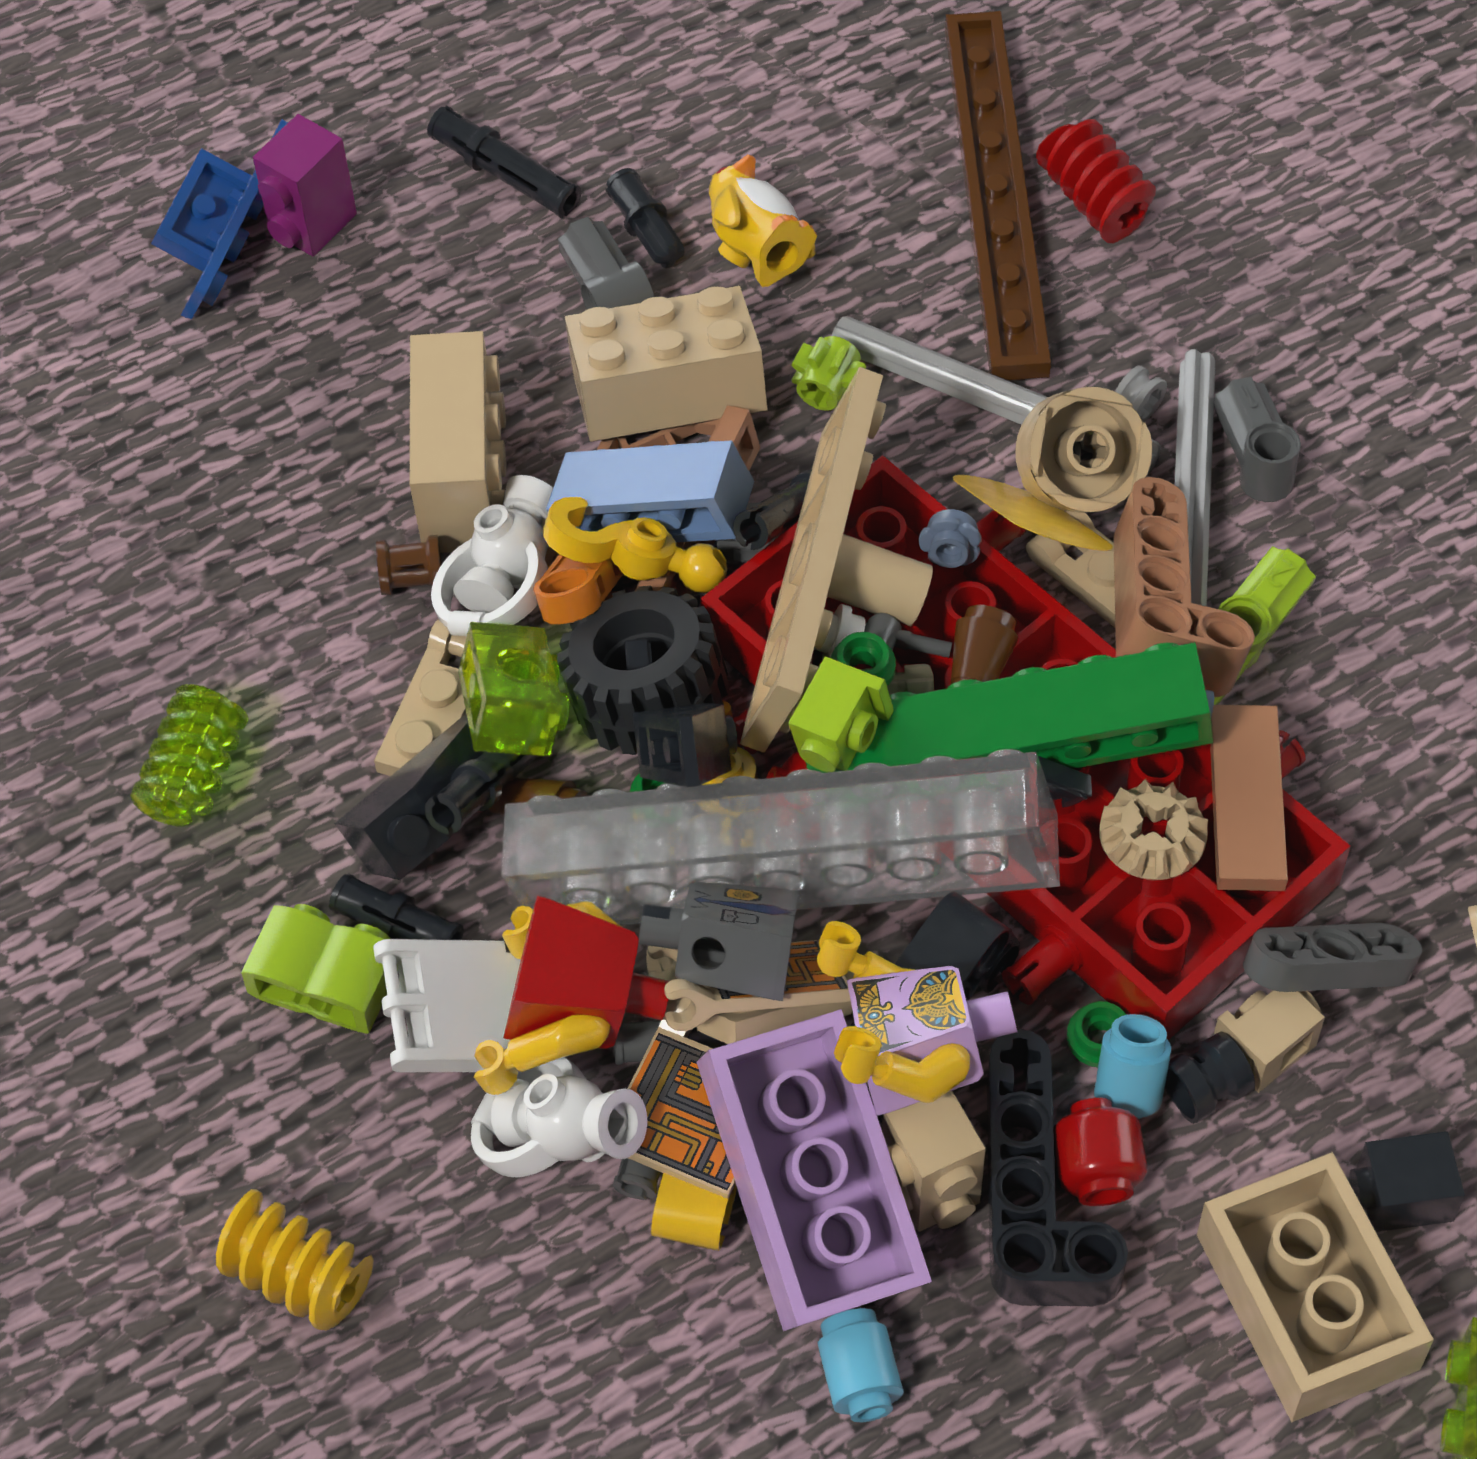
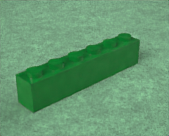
[806,642,1213,815]

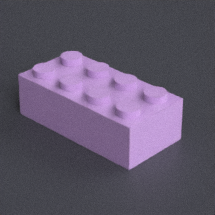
[697,1009,932,1331]

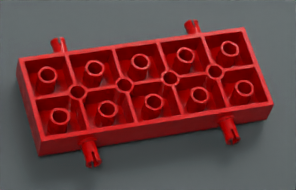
[700,455,1351,1040]

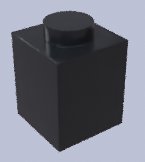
[1349,1131,1465,1232]

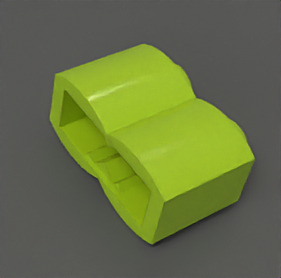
[241,904,398,1034]

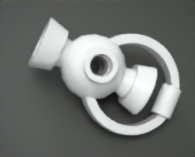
[431,475,553,638]
[471,1057,647,1177]

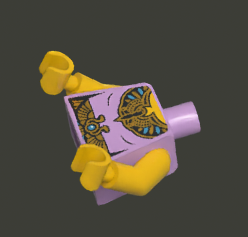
[817,921,1017,1116]

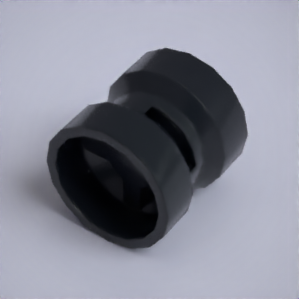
[1165,1031,1255,1124]

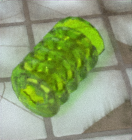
[130,684,249,827]

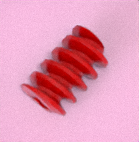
[1036,119,1156,243]

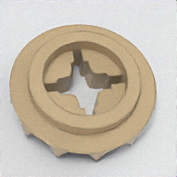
[1099,778,1208,880]

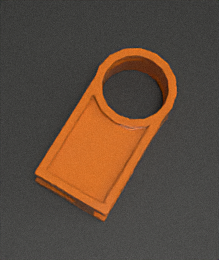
[533,554,623,624]

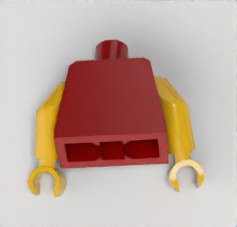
[474,896,669,1095]

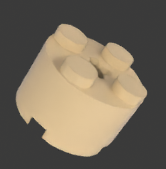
[1015,387,1152,512]

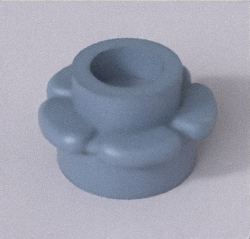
[919,509,982,568]

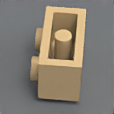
[882,1091,985,1232]

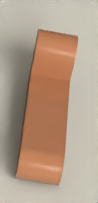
[1113,477,1255,697]

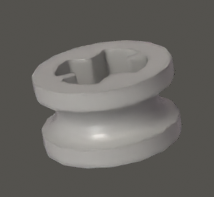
[1115,365,1167,422]

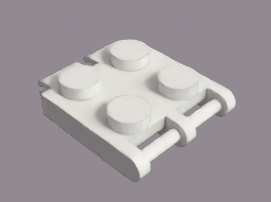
[373,939,521,1072]

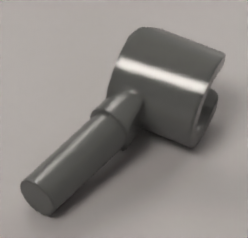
[864,613,952,658]

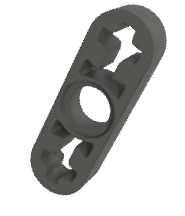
[1243,923,1422,992]

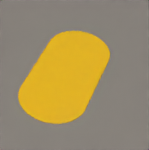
[953,475,1113,551]

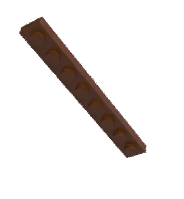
[945,11,1051,380]

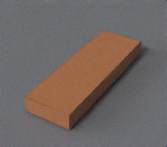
[1210,705,1288,891]

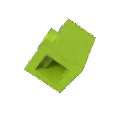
[788,656,894,773]

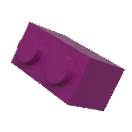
[253,114,357,257]

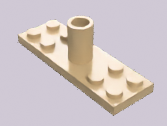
[740,367,933,752]

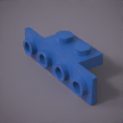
[151,119,288,319]

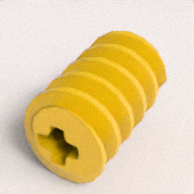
[216,1189,374,1331]

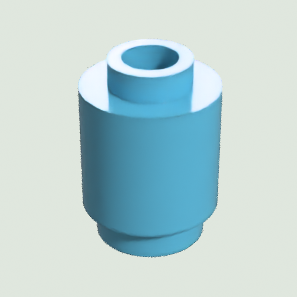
[1094,1014,1171,1119]
[818,1308,903,1422]

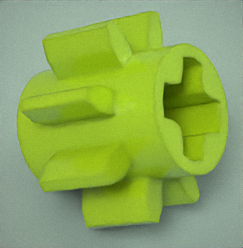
[791,336,867,411]

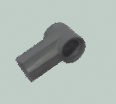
[558,217,654,310]
[1214,376,1301,502]

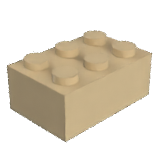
[565,286,767,442]
[410,331,506,553]
[1197,1152,1434,1422]

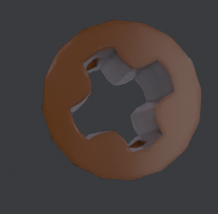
[376,535,442,595]

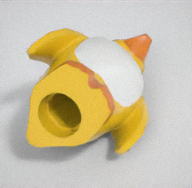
[709,154,817,287]

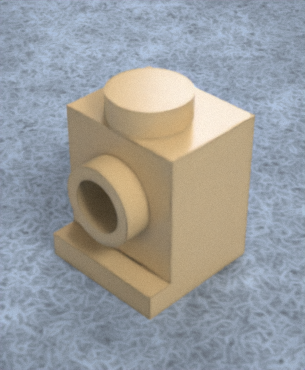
[1214,990,1325,1093]

